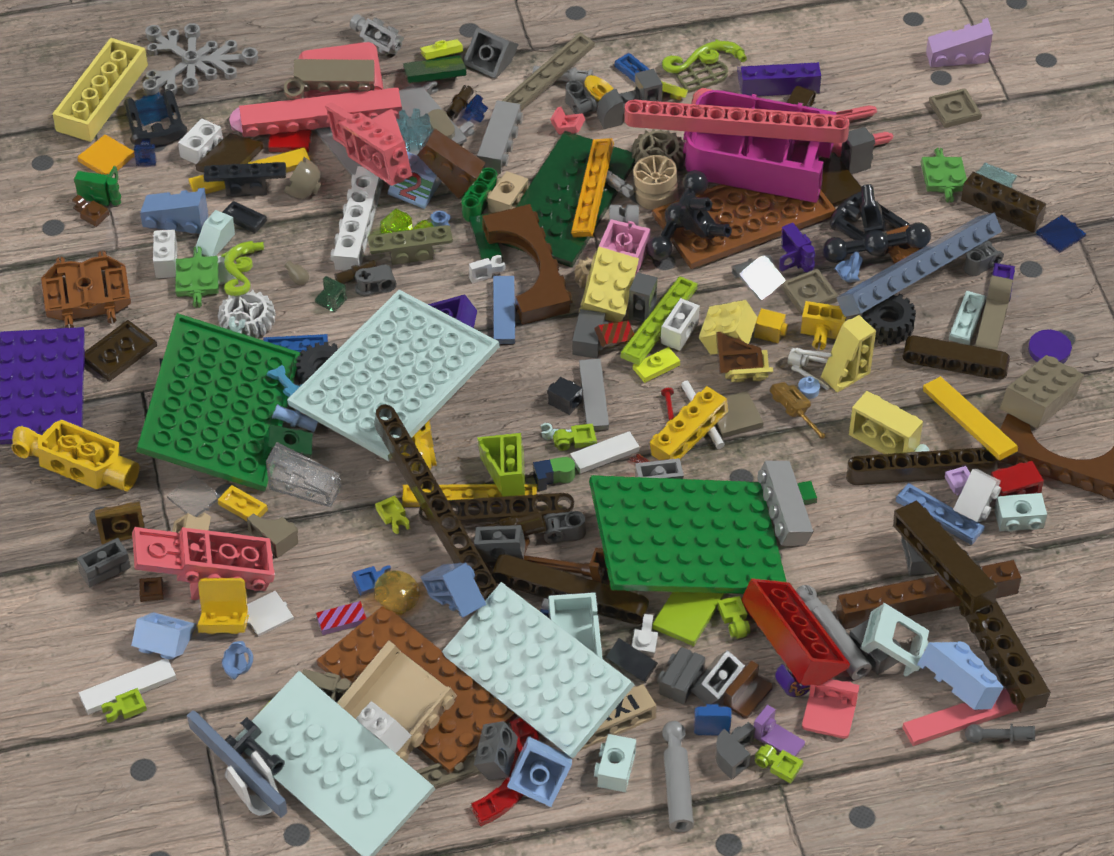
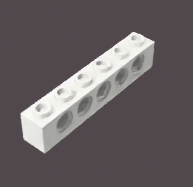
[331,166,383,271]

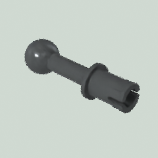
[965,724,1035,743]

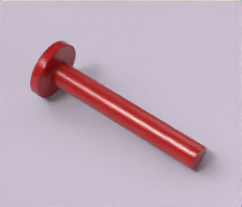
[661,387,674,420]

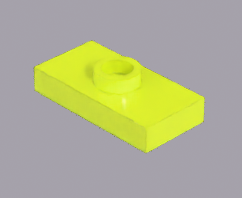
[420,39,463,60]
[633,347,681,383]

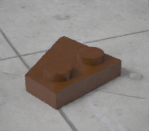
[716,332,763,374]

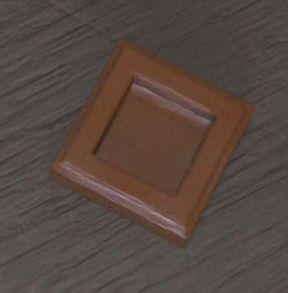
[139,577,164,602]

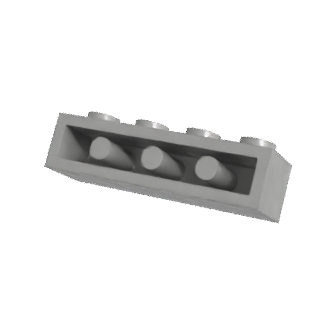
[477,100,523,174]
[757,461,813,546]

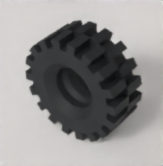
[862,293,916,345]
[296,342,340,384]

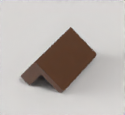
[723,660,773,719]

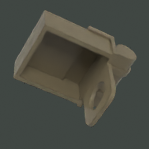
[302,669,352,703]

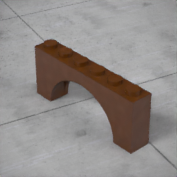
[482,204,573,325]
[999,413,1114,500]

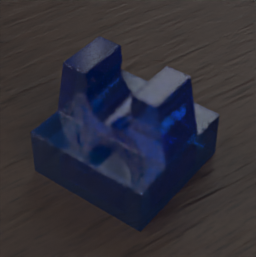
[462,94,488,122]
[134,140,157,166]

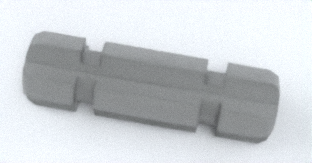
[605,171,635,197]

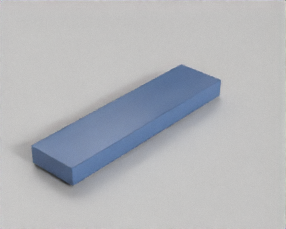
[493,276,515,344]
[896,483,985,545]

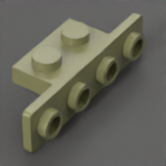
[367,225,453,265]

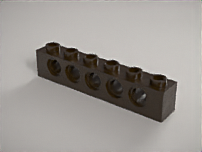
[959,601,1051,713]

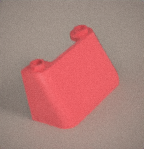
[299,42,384,98]

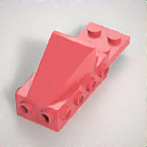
[325,102,412,186]
[132,527,275,600]

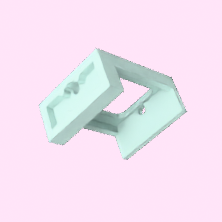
[861,603,929,676]

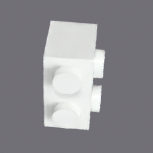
[953,469,1001,522]

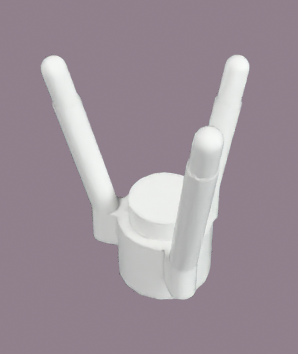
[788,348,832,390]

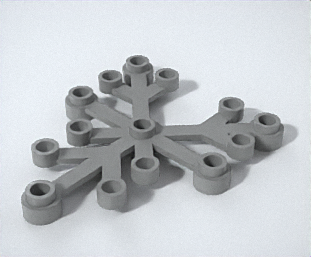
[143,23,258,97]

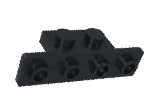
[204,162,286,197]

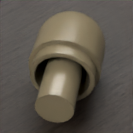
[285,261,309,286]

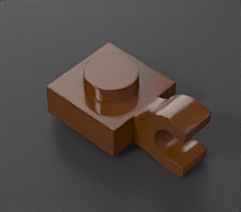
[72,195,110,227]

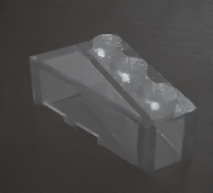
[266,442,341,507]

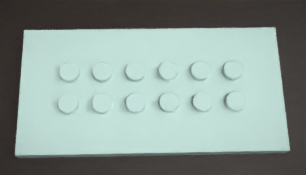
[235,671,435,856]

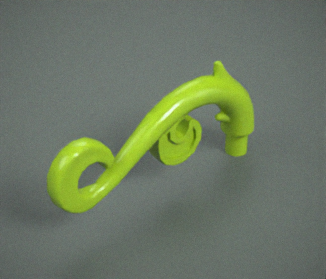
[662,39,747,73]
[221,241,264,296]

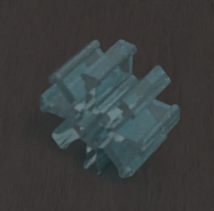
[396,108,431,151]

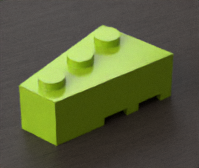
[477,433,525,497]

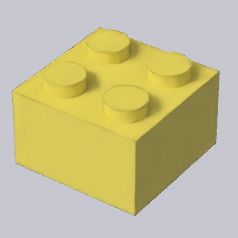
[699,300,758,355]

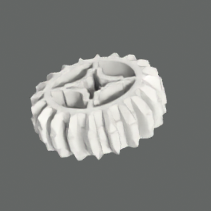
[218,290,276,339]

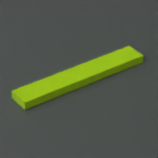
[620,276,698,365]

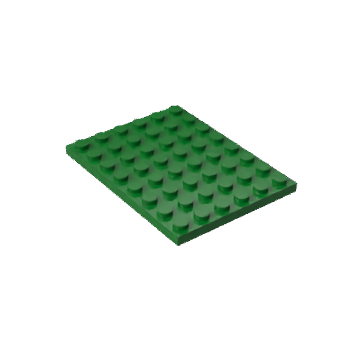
[136,313,300,492]
[589,475,787,594]

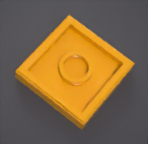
[77,134,135,175]

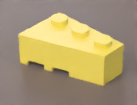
[821,315,876,393]

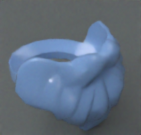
[835,252,863,283]
[222,641,253,680]

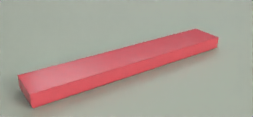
[902,689,1019,746]

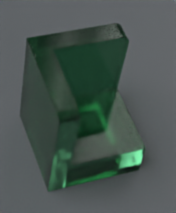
[315,276,347,313]

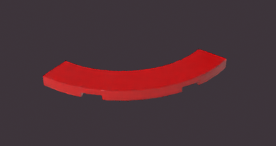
[471,718,539,827]

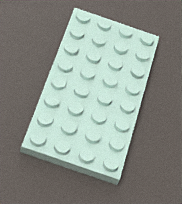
[442,582,634,759]

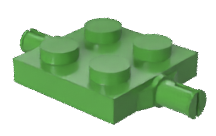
[921,147,967,203]
[176,247,219,308]

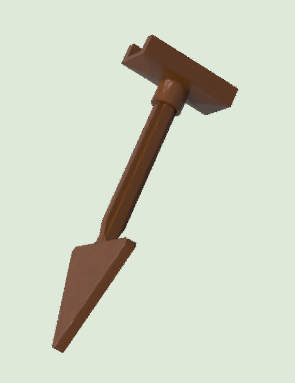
[486,537,609,583]

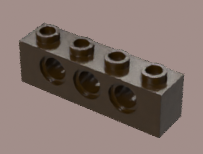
[961,171,1046,233]

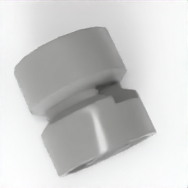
[609,205,639,227]

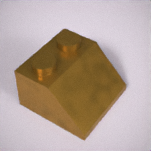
[95,501,145,545]

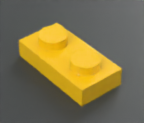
[218,485,268,521]

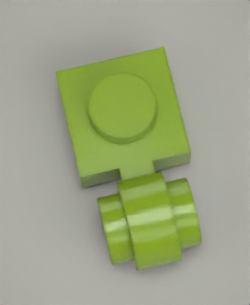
[553,423,597,451]
[717,596,750,639]
[755,744,804,784]

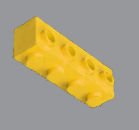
[650,386,728,461]

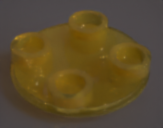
[374,570,420,615]

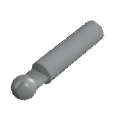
[796,585,872,680]
[662,721,694,832]

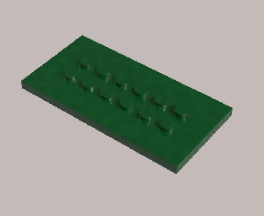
[499,131,635,268]

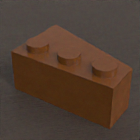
[417,129,485,199]

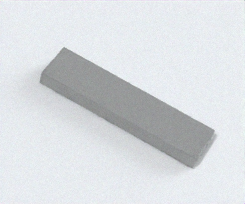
[579,359,609,431]

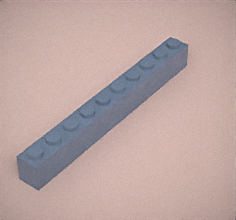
[836,213,1002,317]

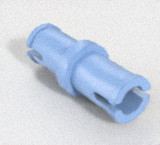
[272,404,318,433]

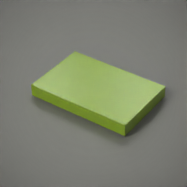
[652,592,724,646]

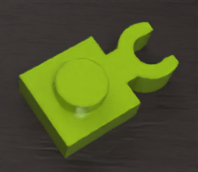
[101,688,147,723]

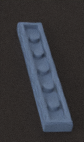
[187,710,287,818]

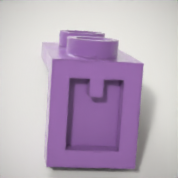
[754,704,805,757]

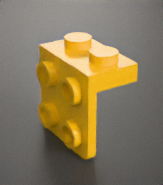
[197,578,249,634]

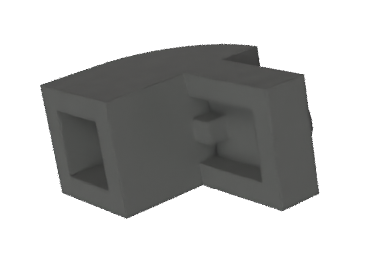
[597,89,640,129]
[715,722,755,780]

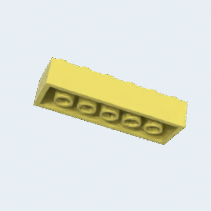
[53,38,148,142]

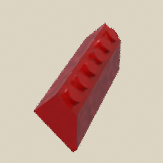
[741,578,850,686]

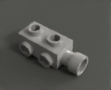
[350,14,404,55]

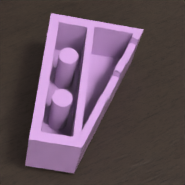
[926,18,993,67]

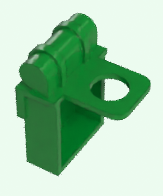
[74,166,121,206]

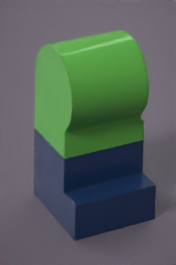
[533,457,575,492]

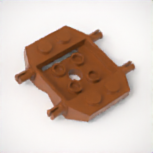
[41,250,131,328]

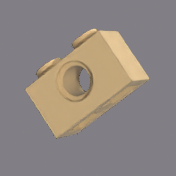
[486,171,528,213]

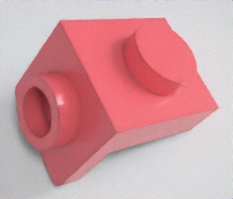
[551,107,586,135]

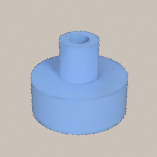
[798,376,820,399]

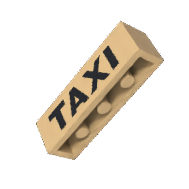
[580,684,656,751]

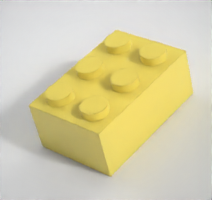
[579,246,639,323]
[849,391,923,454]

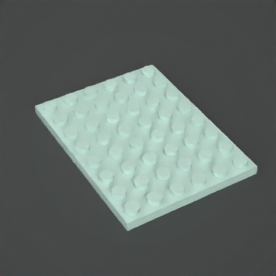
[287,290,500,461]

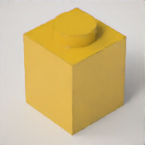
[754,308,788,344]

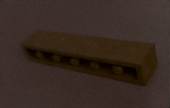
[893,501,998,613]

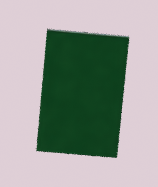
[403,56,467,83]

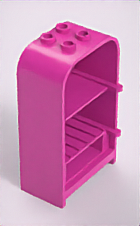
[683,90,837,203]

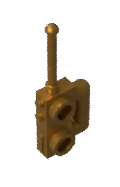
[769,382,825,439]

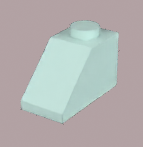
[196,210,235,257]

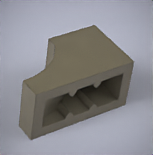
[247,514,298,558]

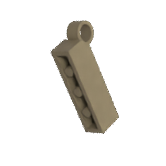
[284,59,375,100]

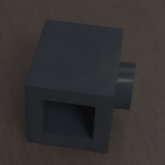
[547,376,582,415]

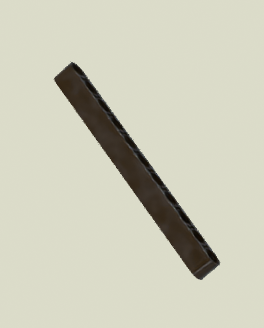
[374,404,498,601]

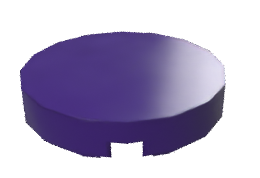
[1028,329,1072,364]

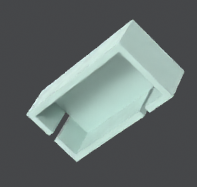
[548,593,603,659]

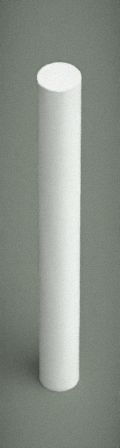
[681,381,725,449]

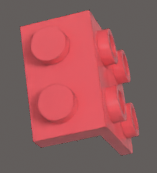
[802,679,860,739]

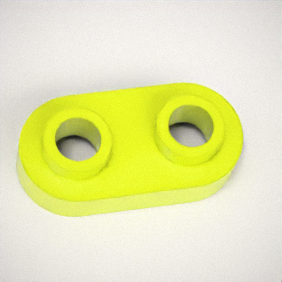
[661,81,688,100]

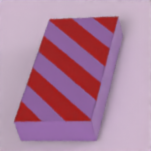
[316,601,367,635]

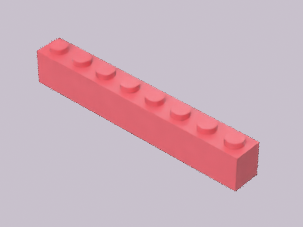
[239,87,402,137]

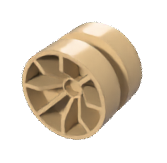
[633,155,678,210]

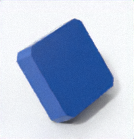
[694,704,731,736]

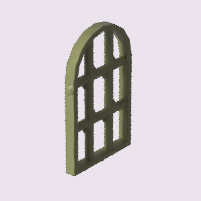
[674,61,728,93]

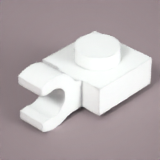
[469,255,505,284]
[632,614,658,657]

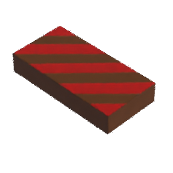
[594,321,634,347]

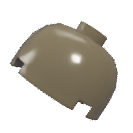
[284,157,322,199]

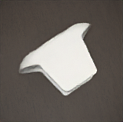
[225,751,278,816]

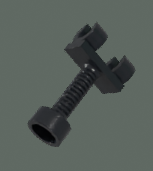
[225,717,285,776]

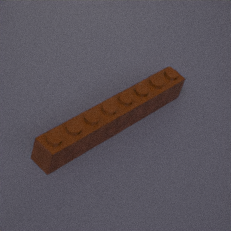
[836,560,1022,629]

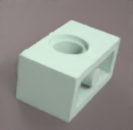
[994,493,1047,532]
[594,734,636,792]

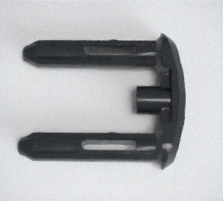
[123,89,187,147]
[830,191,910,256]

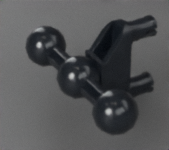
[646,170,732,261]
[822,184,931,263]

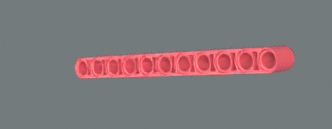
[625,100,849,143]

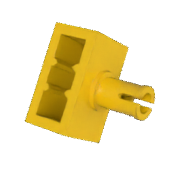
[801,301,847,350]

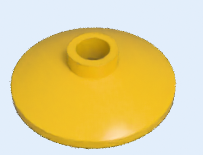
[584,75,614,102]

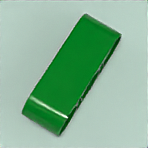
[461,168,497,222]

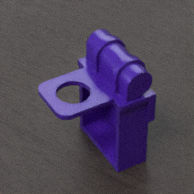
[779,222,815,273]

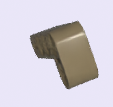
[975,275,1013,350]

